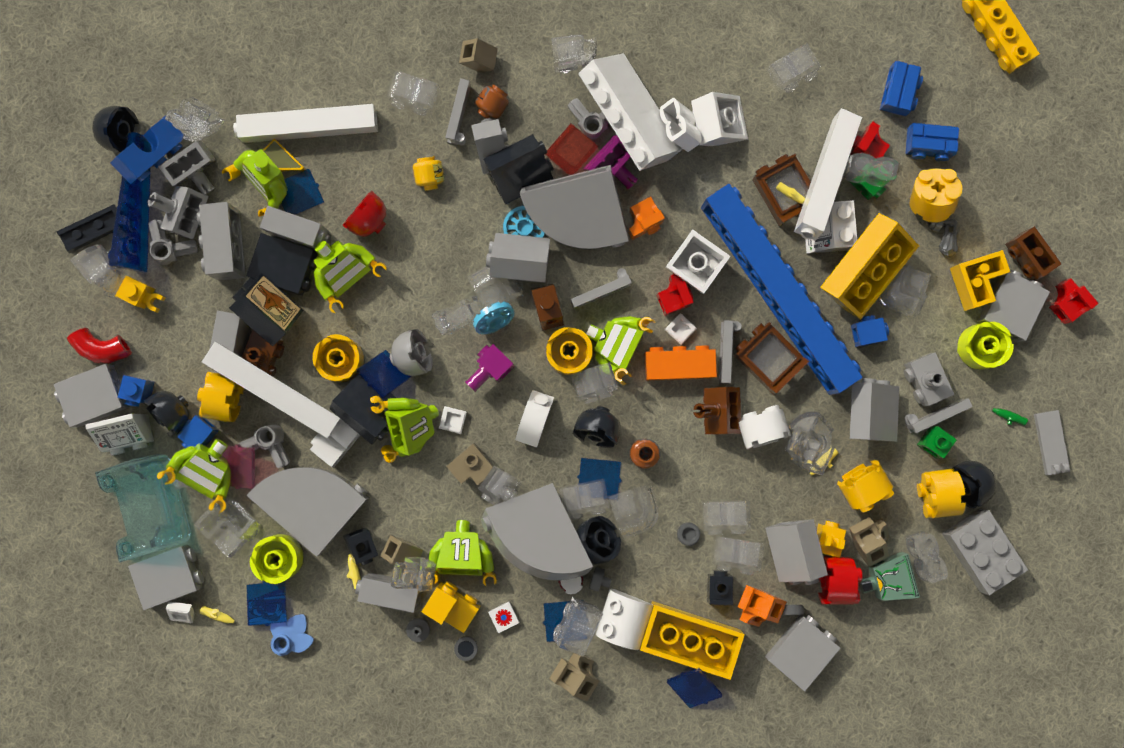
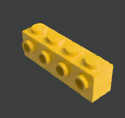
[962,0,1040,74]

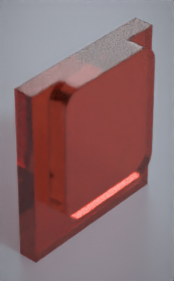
[545,123,598,175]

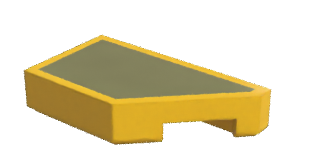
[263,139,305,172]

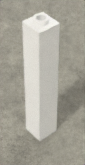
[233,104,378,143]
[794,108,862,241]
[202,342,341,438]

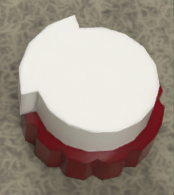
[558,576,584,594]

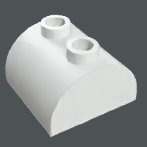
[596,589,653,650]

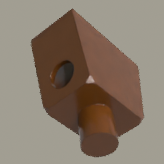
[531,284,564,331]

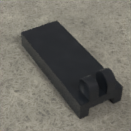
[56,204,126,254]

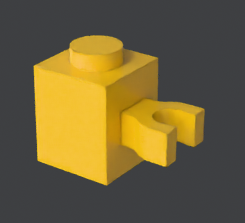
[115,275,166,313]
[817,521,846,557]

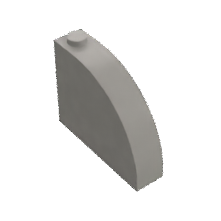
[520,165,629,249]
[247,467,370,557]
[481,483,593,580]

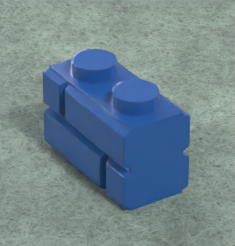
[880,61,923,116]
[905,123,959,161]

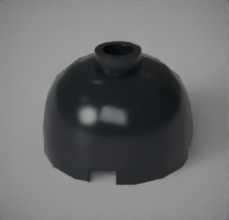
[92,106,139,152]
[143,391,189,438]
[572,406,620,448]
[951,461,996,508]
[576,516,621,564]

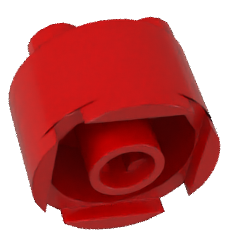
[818,557,862,605]

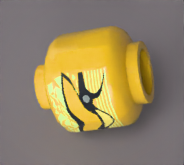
[413,156,444,191]

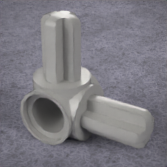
[568,98,609,140]
[149,220,198,265]
[238,424,290,468]

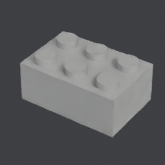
[197,202,246,281]
[942,509,1028,595]

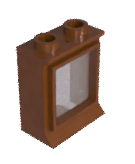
[752,153,811,226]
[734,322,809,395]

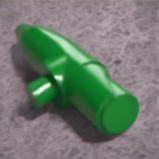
[992,408,1028,426]

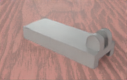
[445,78,471,146]
[571,268,632,310]
[719,320,742,384]
[904,398,973,433]
[1034,410,1070,475]

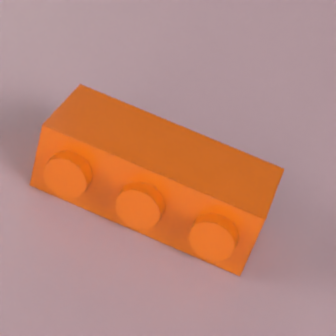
[645,345,717,381]

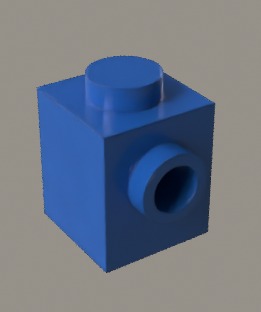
[851,315,889,347]
[117,375,155,407]
[178,415,219,448]

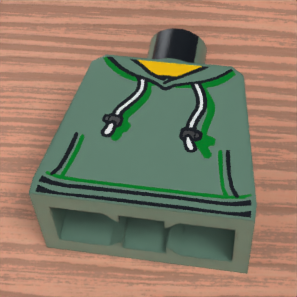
[859,552,920,601]

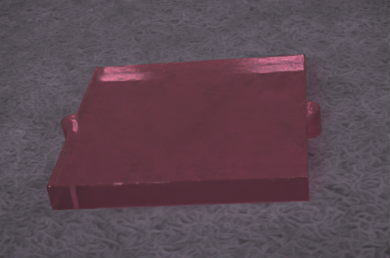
[222,444,255,489]

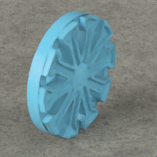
[503,206,545,238]
[473,302,515,335]

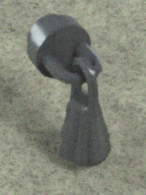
[927,219,958,257]

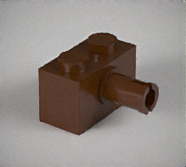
[242,330,285,377]
[693,387,741,434]

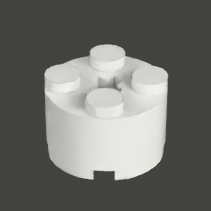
[739,405,791,450]

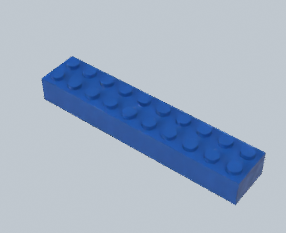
[701,184,863,395]

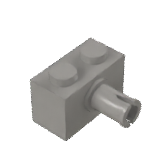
[471,118,509,174]
[159,141,216,195]
[148,186,209,239]
[904,352,954,406]

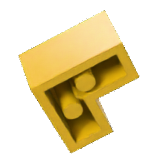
[950,250,1010,311]
[422,581,480,633]

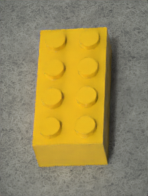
[820,213,919,320]
[640,601,745,680]

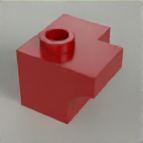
[850,121,890,166]
[656,274,694,316]
[1049,278,1099,324]

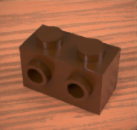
[1005,226,1061,280]

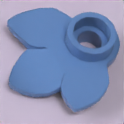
[270,614,314,656]

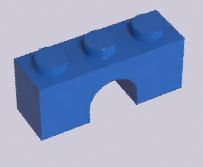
[110,116,186,184]

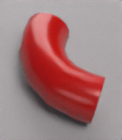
[67,328,132,363]

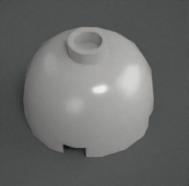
[390,329,433,376]

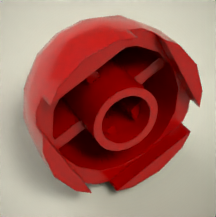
[342,191,387,237]

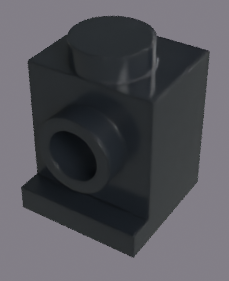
[343,528,378,566]
[707,570,733,605]

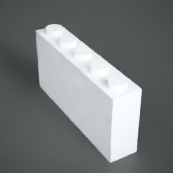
[578,53,683,171]

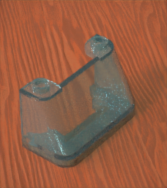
[95,454,191,563]

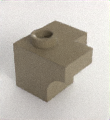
[446,444,496,485]
[849,517,890,567]
[549,651,600,701]

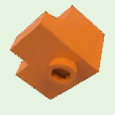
[628,197,665,240]
[738,585,787,627]

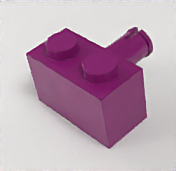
[583,135,638,189]
[465,344,515,392]

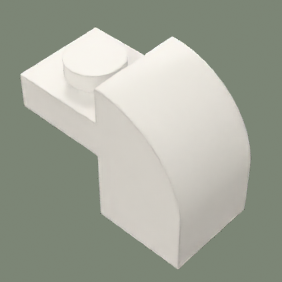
[515,390,554,447]

